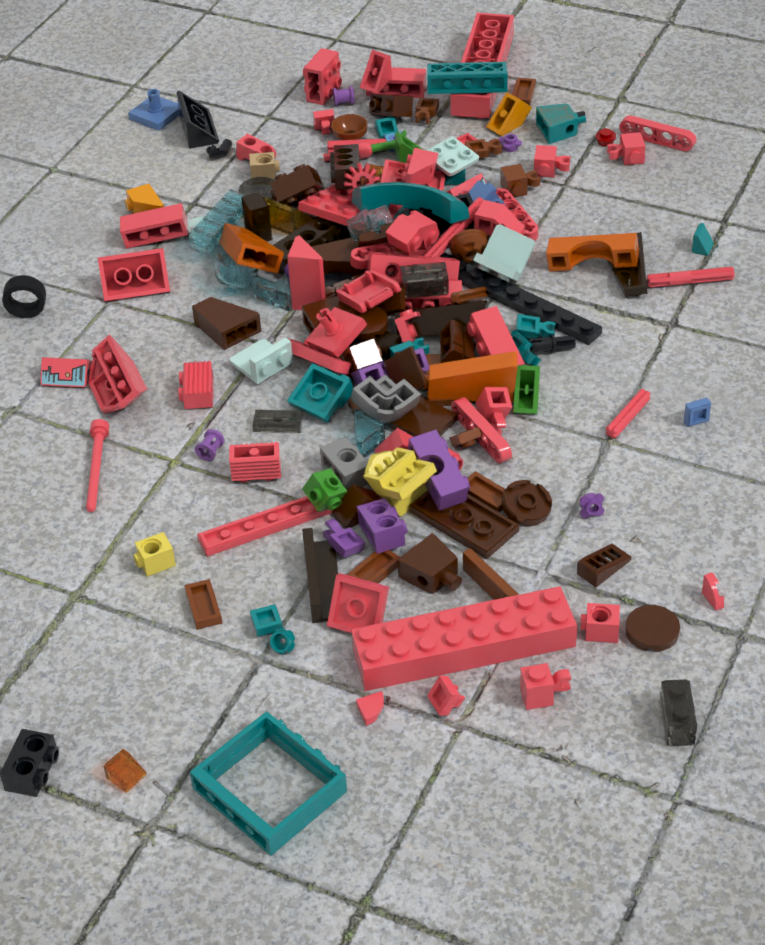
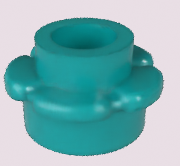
[270,628,295,654]

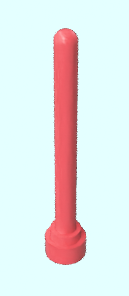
[86,419,110,512]

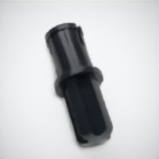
[529,335,576,353]

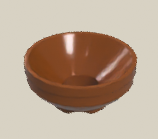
[331,114,368,140]
[449,229,489,263]

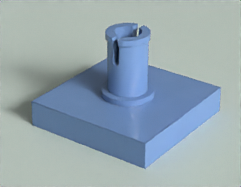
[128,89,179,131]

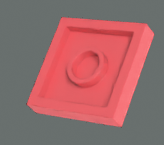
[305,307,367,358]
[327,573,389,633]

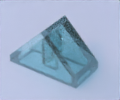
[354,409,385,458]

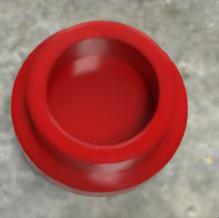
[596,128,616,147]

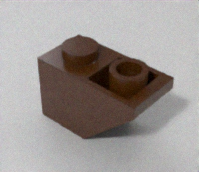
[369,94,413,117]

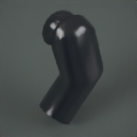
[206,139,232,159]

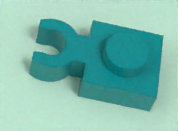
[515,314,556,339]

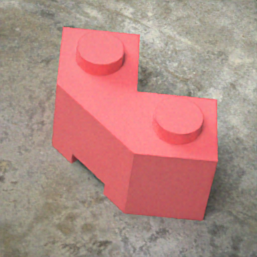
[474,200,524,236]
[385,210,439,255]

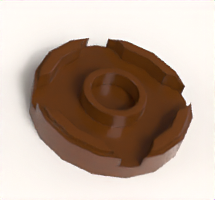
[346,306,388,340]
[501,480,552,526]
[626,605,680,652]

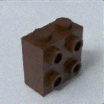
[270,164,325,208]

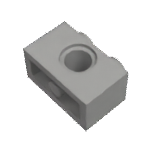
[320,436,369,491]

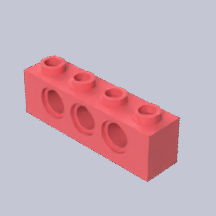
[367,251,460,288]

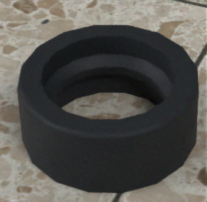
[2,275,46,318]

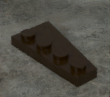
[607,232,648,297]

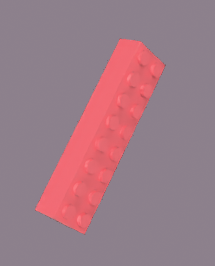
[450,12,514,119]
[351,586,577,691]

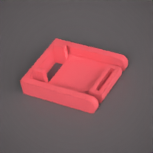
[336,269,401,314]

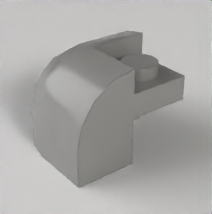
[351,375,421,423]

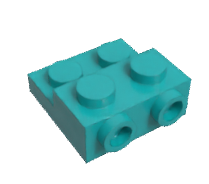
[287,363,354,423]

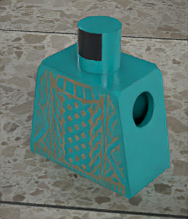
[536,104,586,144]

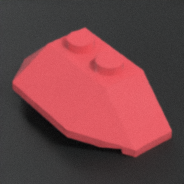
[88,335,148,413]

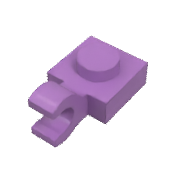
[323,519,365,558]

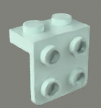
[427,136,479,176]
[473,224,535,282]
[230,337,293,384]

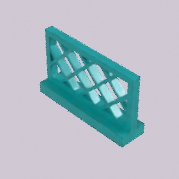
[427,62,508,94]

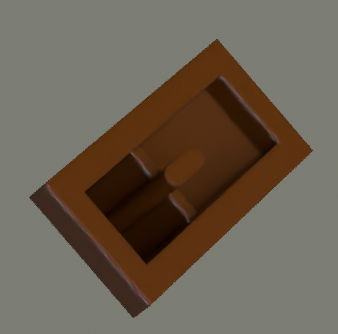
[333,484,382,529]

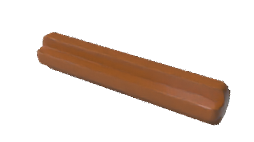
[450,287,488,305]

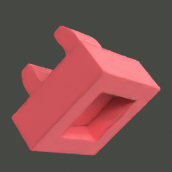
[313,109,334,135]
[427,676,465,716]

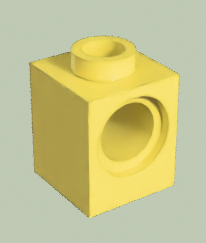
[133,532,176,577]

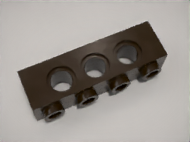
[330,144,361,190]
[273,216,347,277]

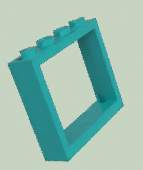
[190,711,347,856]

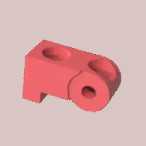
[236,133,276,161]

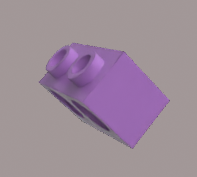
[357,498,408,554]

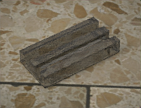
[253,410,303,433]

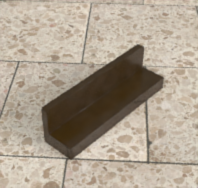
[394,300,488,340]
[302,528,338,623]

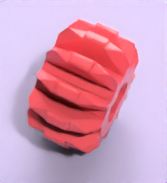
[344,163,380,194]

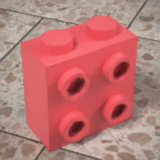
[303,48,342,105]

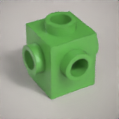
[302,468,347,512]

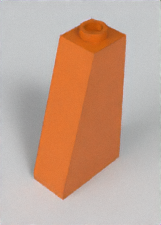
[219,223,284,274]
[423,352,518,404]

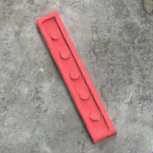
[197,496,334,557]

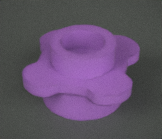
[499,134,522,152]
[579,493,605,519]

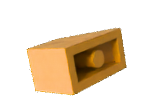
[486,92,532,136]
[124,183,164,214]

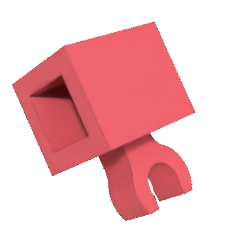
[607,132,646,165]
[534,145,571,178]
[475,387,512,435]
[520,663,571,710]

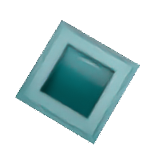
[374,117,399,139]
[445,169,466,185]
[692,223,714,256]

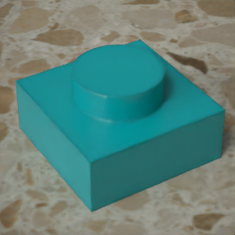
[250,604,283,637]

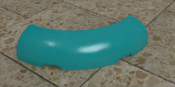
[352,182,469,224]

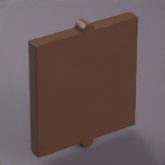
[383,346,428,390]

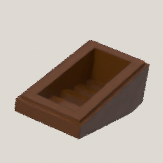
[577,544,632,587]

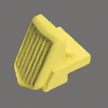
[363,447,437,516]

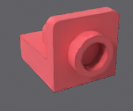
[395,309,421,343]

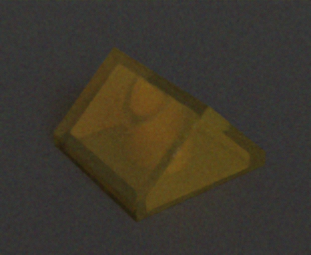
[264,197,314,234]

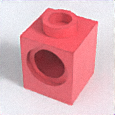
[580,603,620,643]

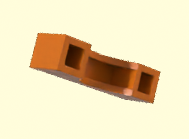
[546,233,639,271]

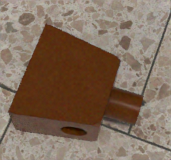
[397,533,462,594]

